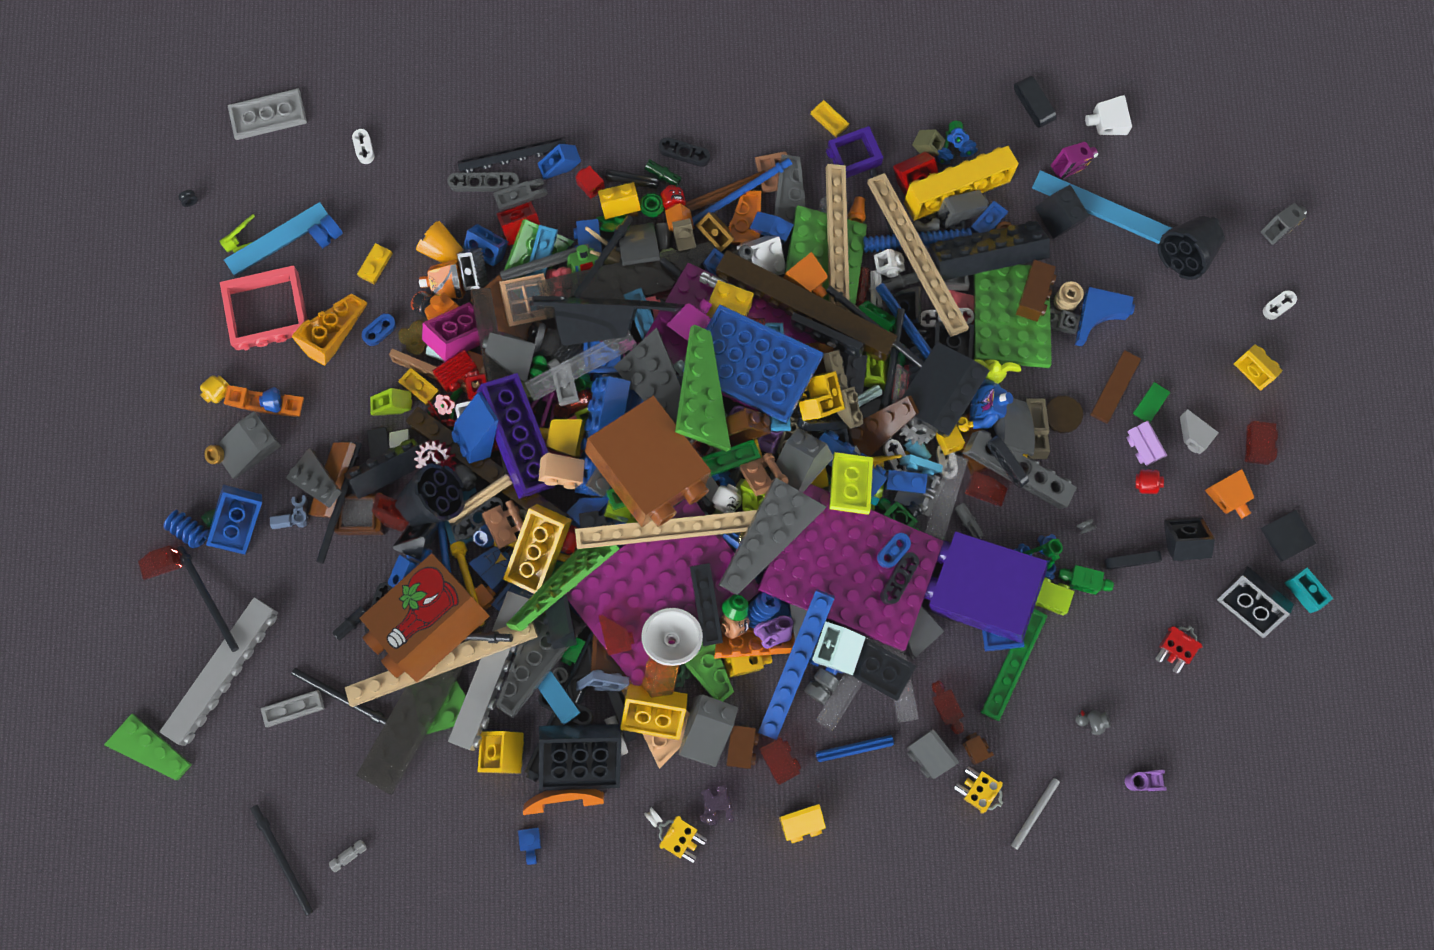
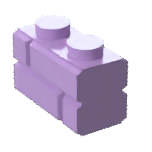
[1126,421,1167,466]

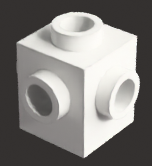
[874,249,905,278]

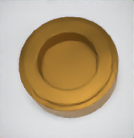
[205,445,224,464]

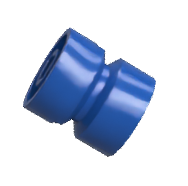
[308,214,343,249]

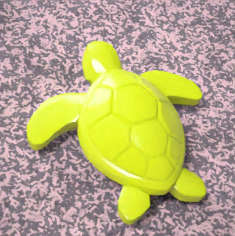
[975,359,1021,384]

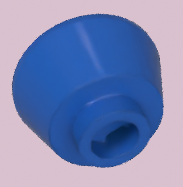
[259,387,282,413]

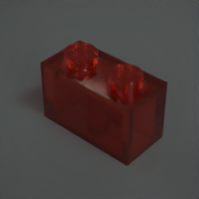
[1245,421,1278,465]
[759,738,801,785]

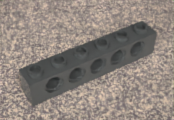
[963,430,1077,509]

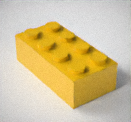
[503,504,572,594]

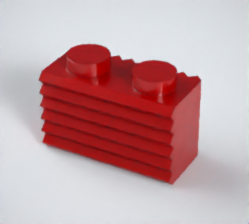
[432,350,478,393]

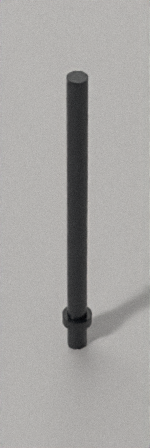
[826,285,924,368]
[316,442,362,564]
[176,546,239,652]

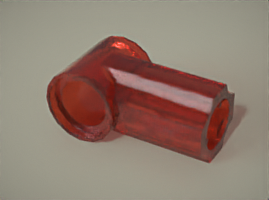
[554,389,592,419]

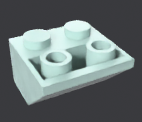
[812,621,866,675]

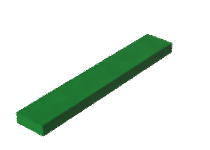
[980,609,1048,721]

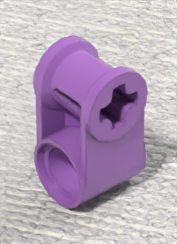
[757,431,784,456]
[754,615,793,649]
[1125,770,1167,791]

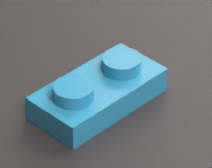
[899,454,943,476]

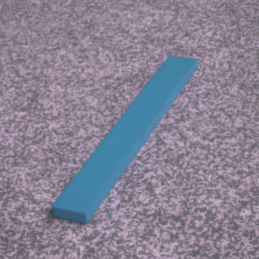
[1032,170,1171,244]

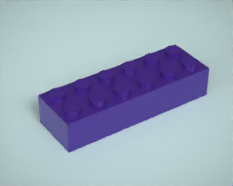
[477,373,556,499]

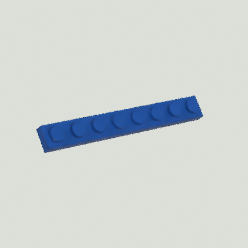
[758,589,835,740]

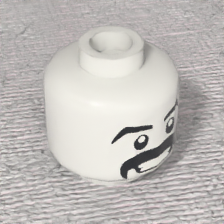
[712,484,741,513]

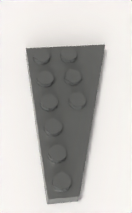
[614,327,696,444]
[719,478,827,595]
[496,610,587,718]

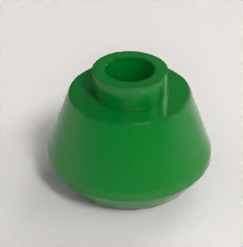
[639,193,664,218]
[722,595,749,621]

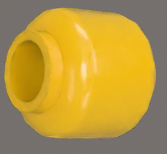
[200,375,229,403]

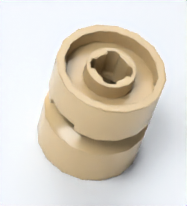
[1054,281,1084,312]

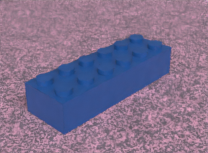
[574,376,631,498]

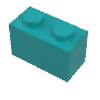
[1284,567,1334,613]

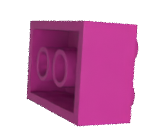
[422,303,492,361]

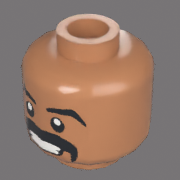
[720,614,749,639]

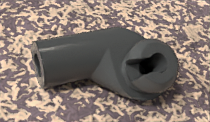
[913,218,941,233]

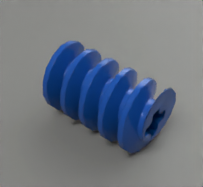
[164,510,210,548]
[748,592,781,628]

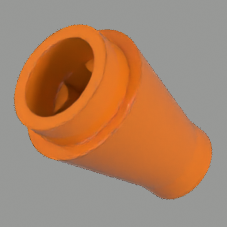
[847,196,866,223]

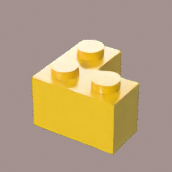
[799,371,845,421]

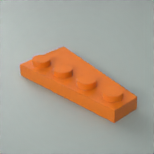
[714,628,795,659]

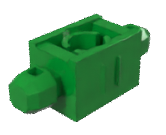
[877,498,920,531]
[1058,565,1114,595]

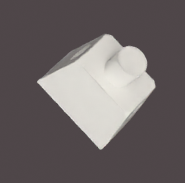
[1085,95,1132,135]

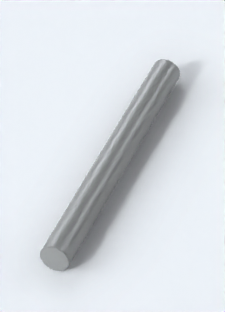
[1011,778,1060,850]

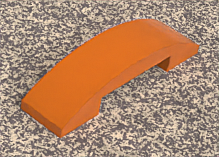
[224,385,304,416]
[523,789,604,815]

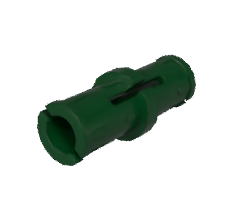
[644,159,682,186]

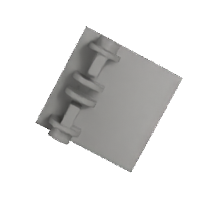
[894,470,944,517]

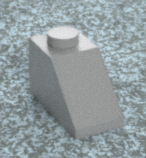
[1180,409,1219,454]

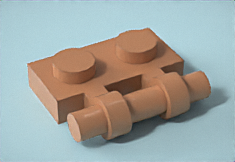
[482,500,524,549]

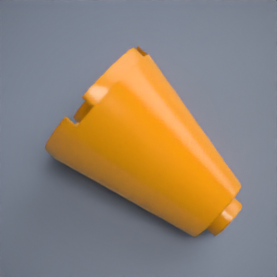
[416,221,464,263]

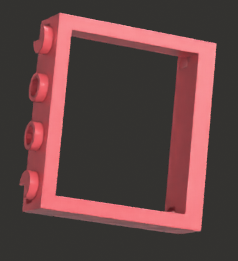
[220,265,308,351]

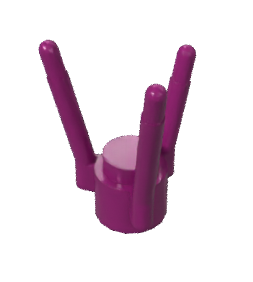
[530,386,558,428]

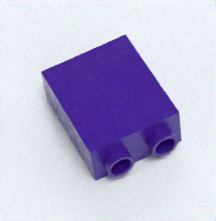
[924,531,1047,643]

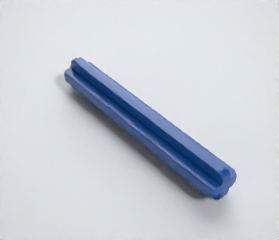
[816,735,894,762]

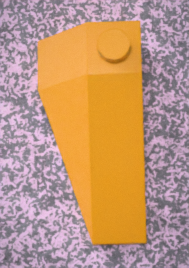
[292,294,367,366]

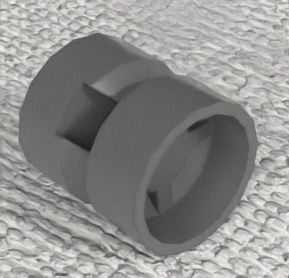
[803,668,840,705]

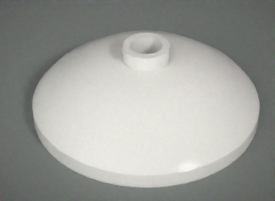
[642,608,703,666]

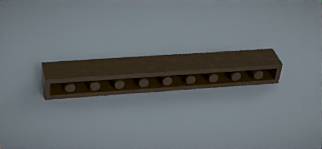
[716,250,897,361]
[406,406,570,519]

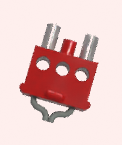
[1155,626,1203,674]

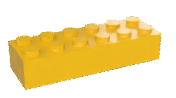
[904,146,1019,221]

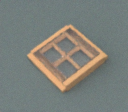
[499,273,554,327]

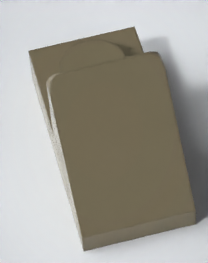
[672,218,696,251]

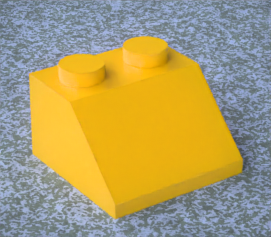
[598,182,641,219]
[1234,344,1283,391]
[478,731,524,774]
[779,804,826,843]

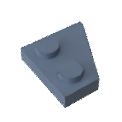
[576,670,629,691]

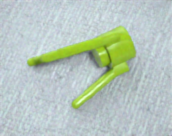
[219,214,255,253]

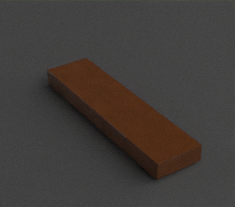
[1090,350,1141,424]

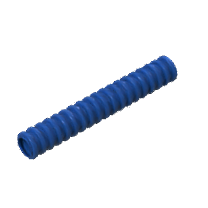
[863,228,972,253]

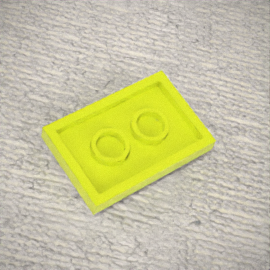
[829,452,873,515]

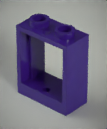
[826,126,883,178]

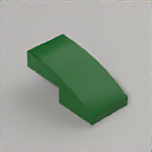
[1132,382,1170,423]

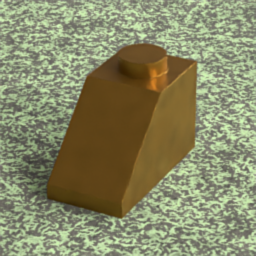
[696,212,735,252]

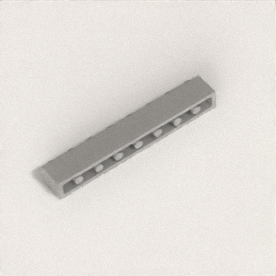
[448,591,529,751]
[160,597,279,746]

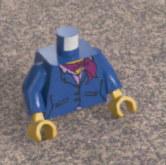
[958,379,1013,432]

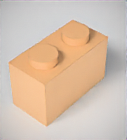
[539,453,585,489]

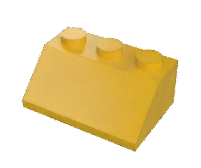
[620,684,688,740]

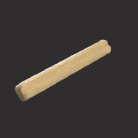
[449,474,512,523]

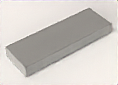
[261,690,325,728]

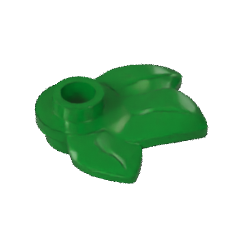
[596,214,630,232]

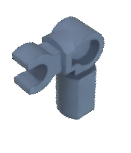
[270,495,309,529]

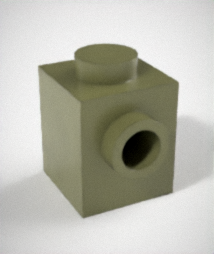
[912,129,946,156]

